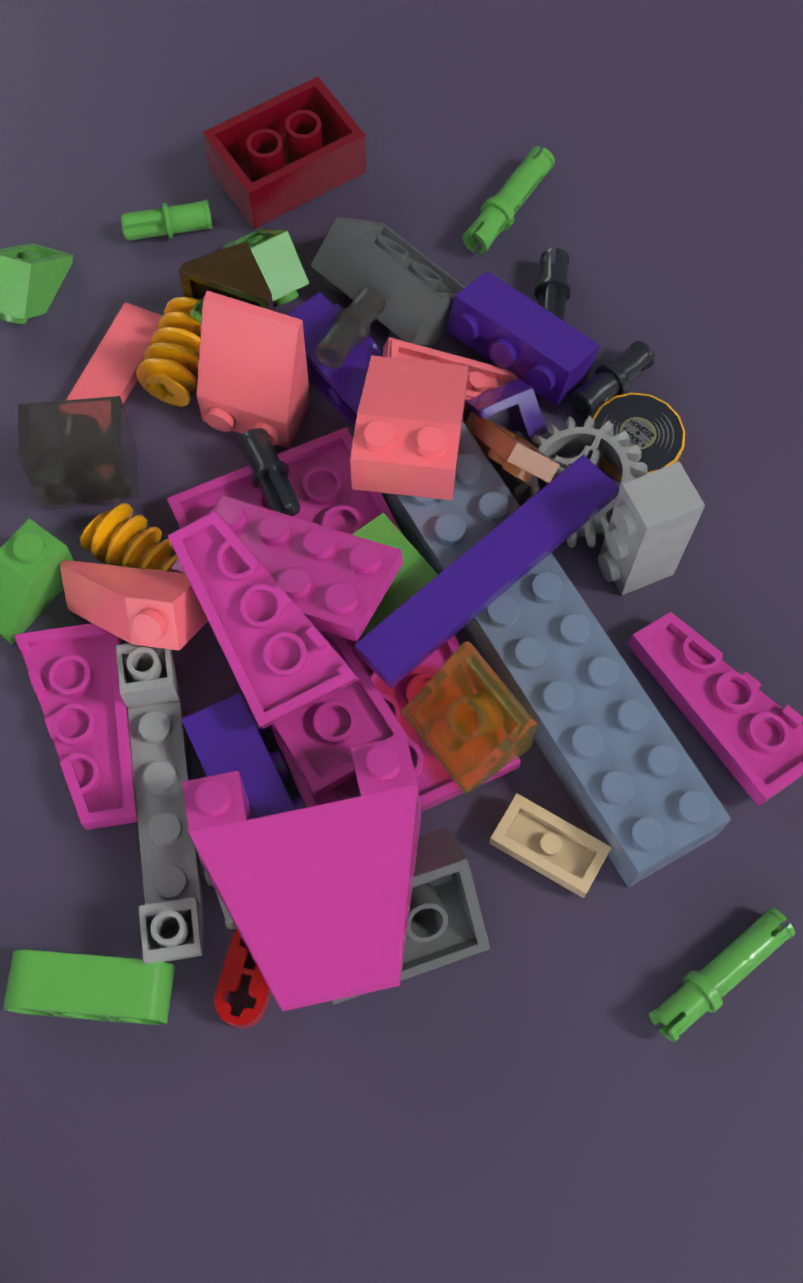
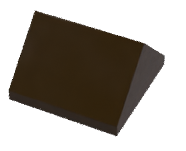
[179,241,274,311]

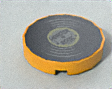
[593,393,685,481]

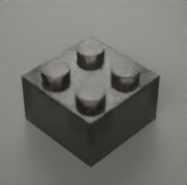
[18,396,139,508]

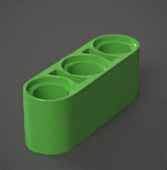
[3,950,175,1025]

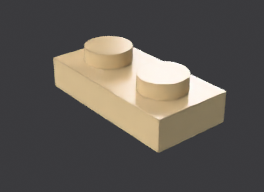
[489,793,612,898]

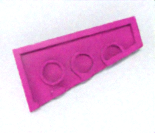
[168,511,360,729]
[627,612,803,807]
[14,623,138,830]

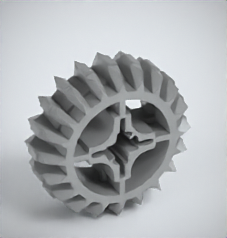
[514,415,648,548]

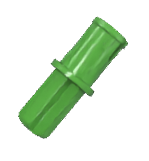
[121,200,213,241]

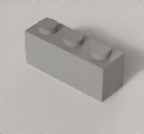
[598,462,705,596]

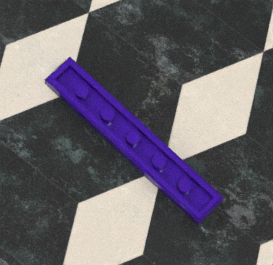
[354,454,620,689]

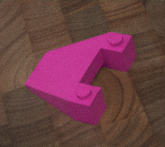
[182,736,421,1012]

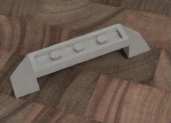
[116,643,204,965]

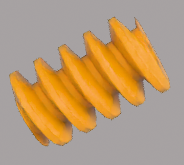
[136,297,201,407]
[80,503,178,572]

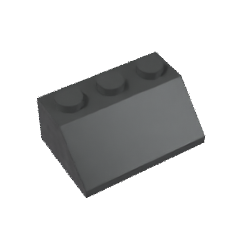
[310,217,466,346]
[332,826,490,1005]

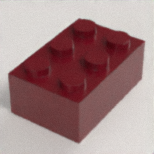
[203,76,366,229]

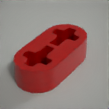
[214,929,271,1029]

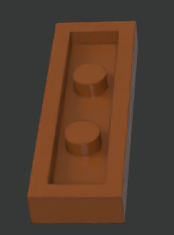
[465,412,560,483]

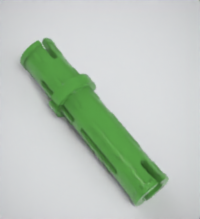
[462,146,555,255]
[649,907,795,1043]

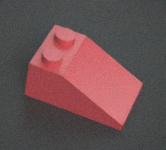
[196,291,311,449]
[350,355,469,501]

